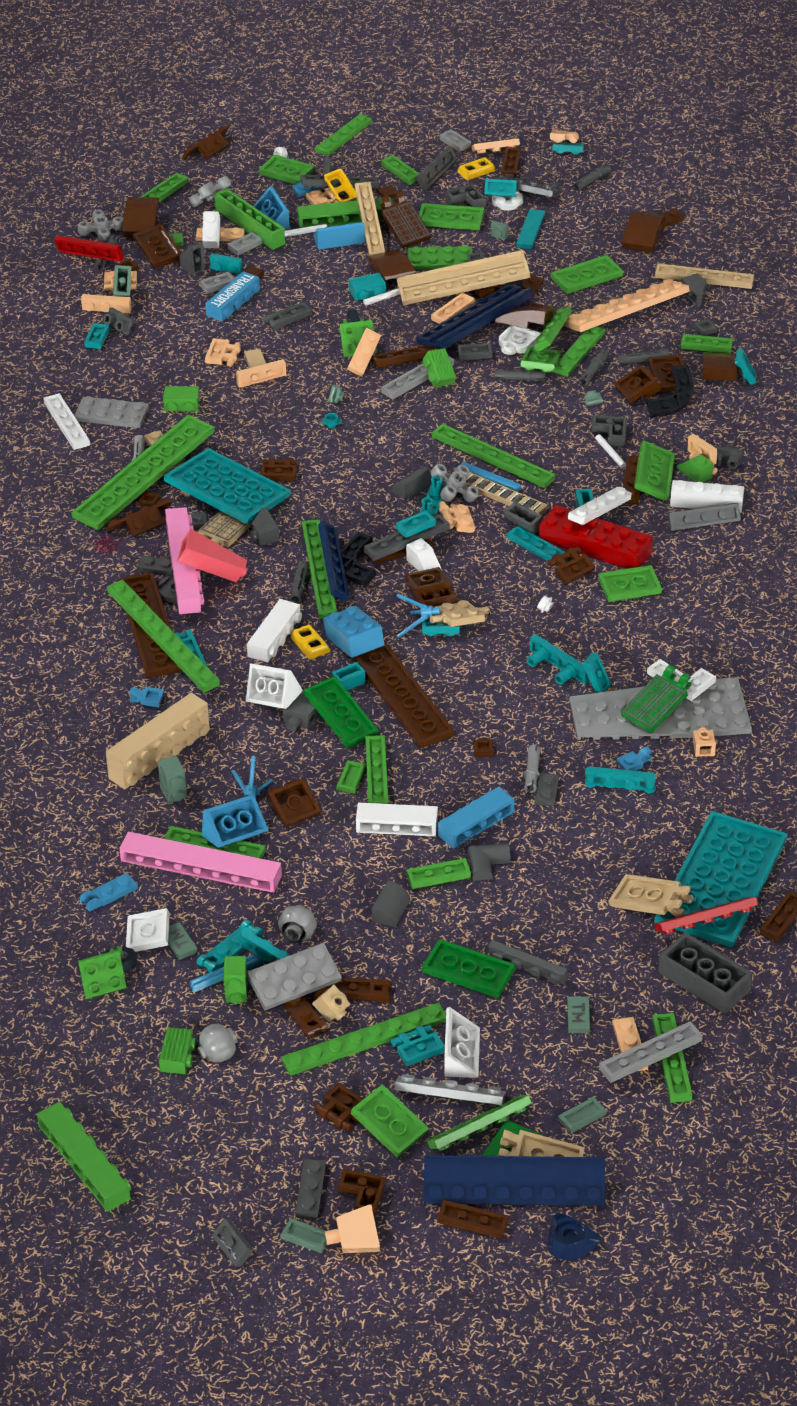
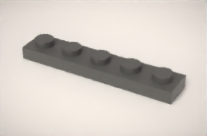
[300,175,379,190]
[364,514,450,561]

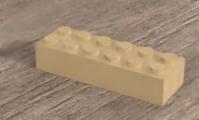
[106,692,210,790]

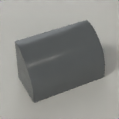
[393,467,430,500]
[504,501,543,535]
[372,880,411,928]

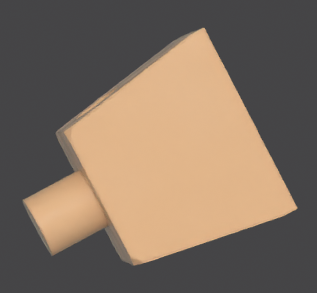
[325,1205,380,1253]

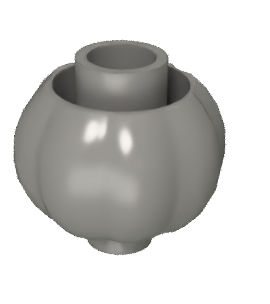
[278,905,317,941]
[197,1024,238,1062]

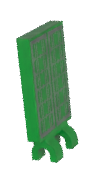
[621,664,692,734]

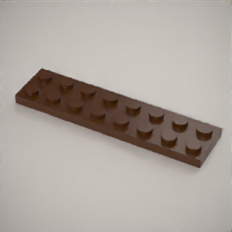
[117,572,183,678]
[352,640,454,748]

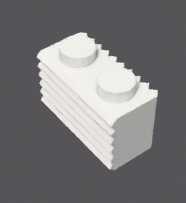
[202,211,220,248]

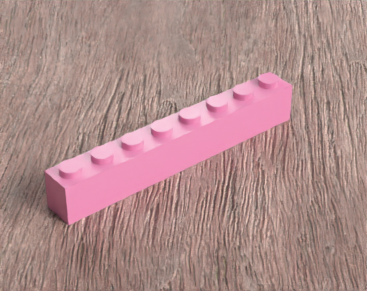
[165,507,204,614]
[120,832,282,893]

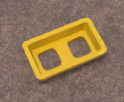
[457,157,496,180]
[324,169,357,202]
[290,625,330,660]

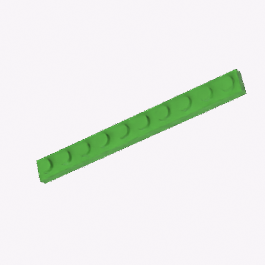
[107,580,220,693]

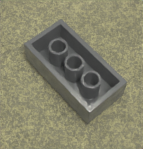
[658,932,753,1014]

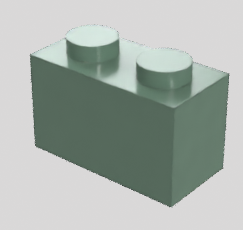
[113,265,131,297]
[158,756,187,803]

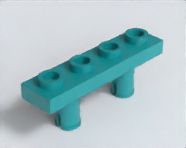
[419,476,445,517]
[527,634,590,685]

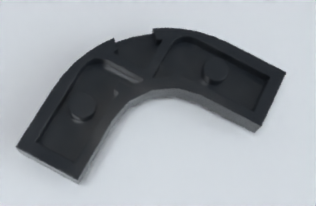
[646,365,693,418]
[341,532,377,586]

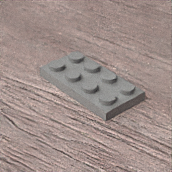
[74,397,149,428]
[247,943,342,1011]

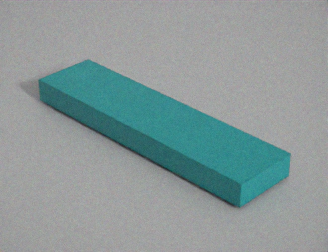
[516,209,545,249]
[506,526,571,567]

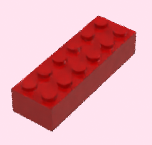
[539,505,653,569]

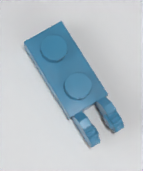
[79,873,138,911]

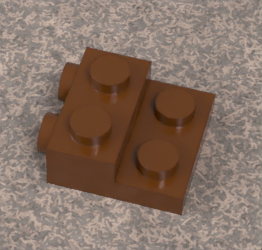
[613,365,661,404]
[266,778,321,828]

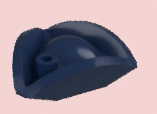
[548,1213,601,1260]

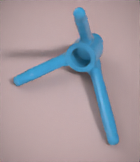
[396,594,441,638]
[232,755,273,799]

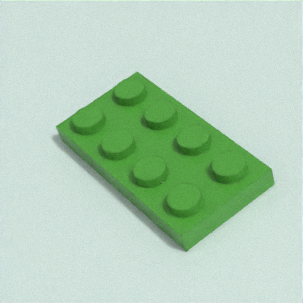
[419,203,484,230]
[408,246,472,270]
[551,255,623,294]
[634,440,675,501]

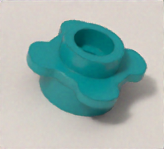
[321,413,342,429]

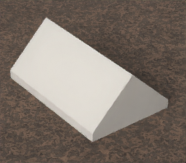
[246,663,303,709]
[445,1007,480,1078]

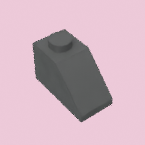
[180,242,205,275]
[681,273,707,307]
[250,507,279,546]

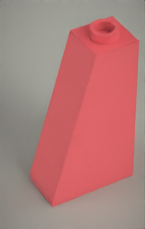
[178,529,248,582]

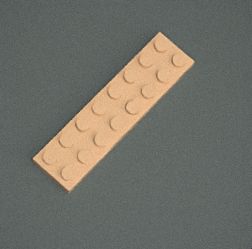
[564,279,690,332]

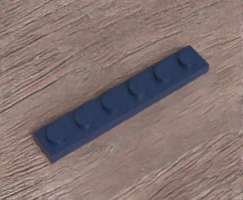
[318,520,350,602]

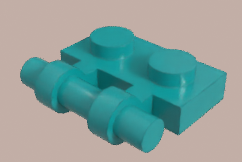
[390,1025,445,1067]

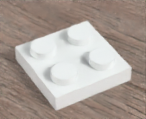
[126,908,170,952]

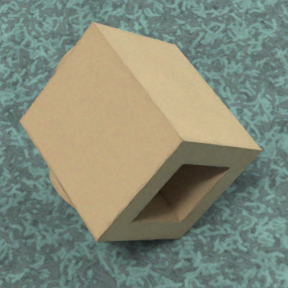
[312,985,350,1022]

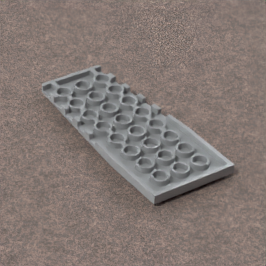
[570,677,752,740]

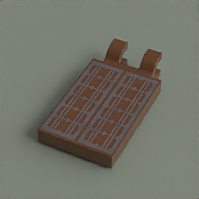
[380,191,431,248]

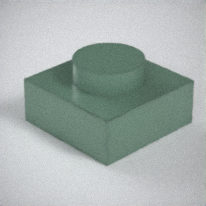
[491,221,508,240]

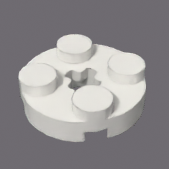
[492,190,523,210]

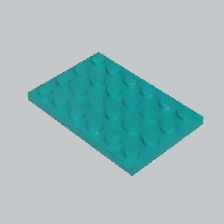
[164,448,291,524]

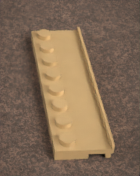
[396,250,531,306]

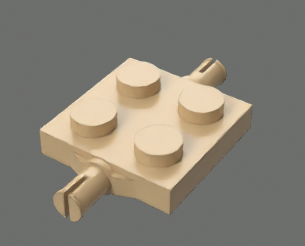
[430,600,489,627]

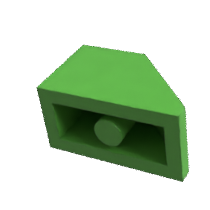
[676,454,713,483]

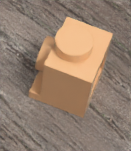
[693,727,716,757]

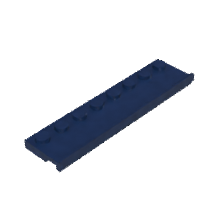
[416,284,533,349]
[424,1155,605,1206]

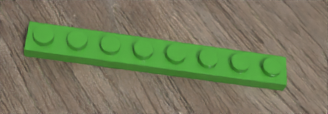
[432,424,555,488]
[302,520,337,619]
[282,1002,446,1076]

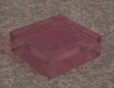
[92,535,118,554]

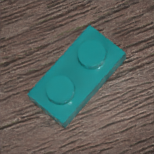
[552,142,584,155]
[484,179,517,197]
[209,253,242,274]
[84,323,110,349]
[735,348,757,384]
[396,510,436,538]
[422,621,460,636]
[582,653,611,693]

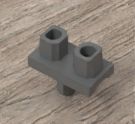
[103,307,135,336]
[712,443,743,469]

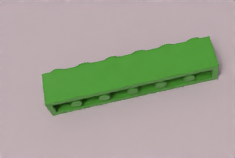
[214,188,285,250]
[297,197,392,228]
[37,1102,131,1212]

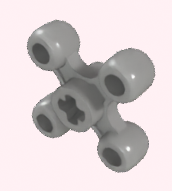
[189,176,232,207]
[78,210,123,243]
[431,464,479,502]

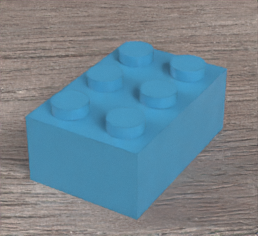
[323,606,384,658]

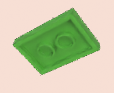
[259,154,315,185]
[520,347,561,372]
[598,565,662,602]
[350,1084,429,1158]

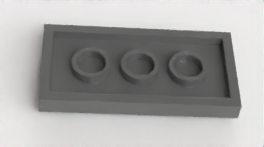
[494,173,563,197]

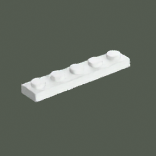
[44,393,90,450]
[568,487,632,525]

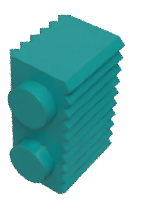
[349,273,386,301]

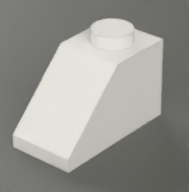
[406,538,442,571]

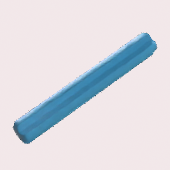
[460,462,521,492]
[190,954,267,992]

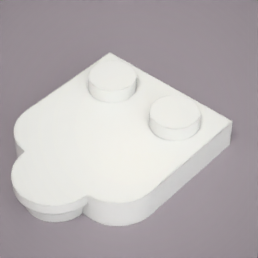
[499,325,541,355]

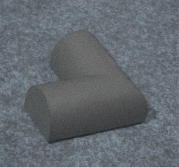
[445,184,487,208]
[591,415,627,447]
[468,843,510,881]

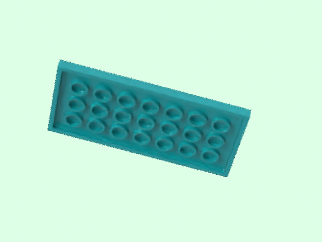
[654,811,788,948]

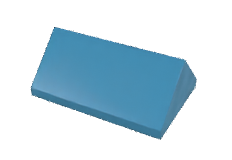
[253,186,290,229]
[313,222,365,250]
[202,794,269,848]

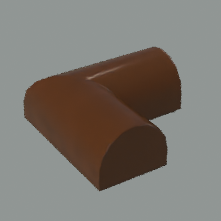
[337,1168,387,1219]

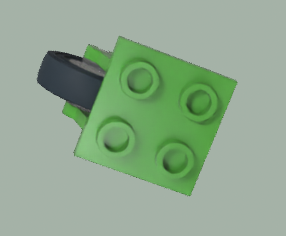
[339,309,377,357]
[78,946,137,999]

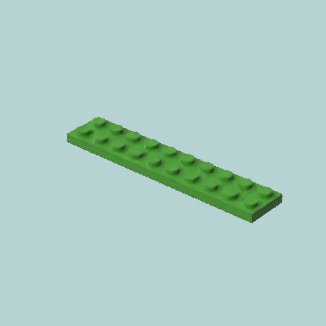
[71,415,215,531]

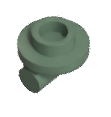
[328,385,344,404]
[584,390,603,406]

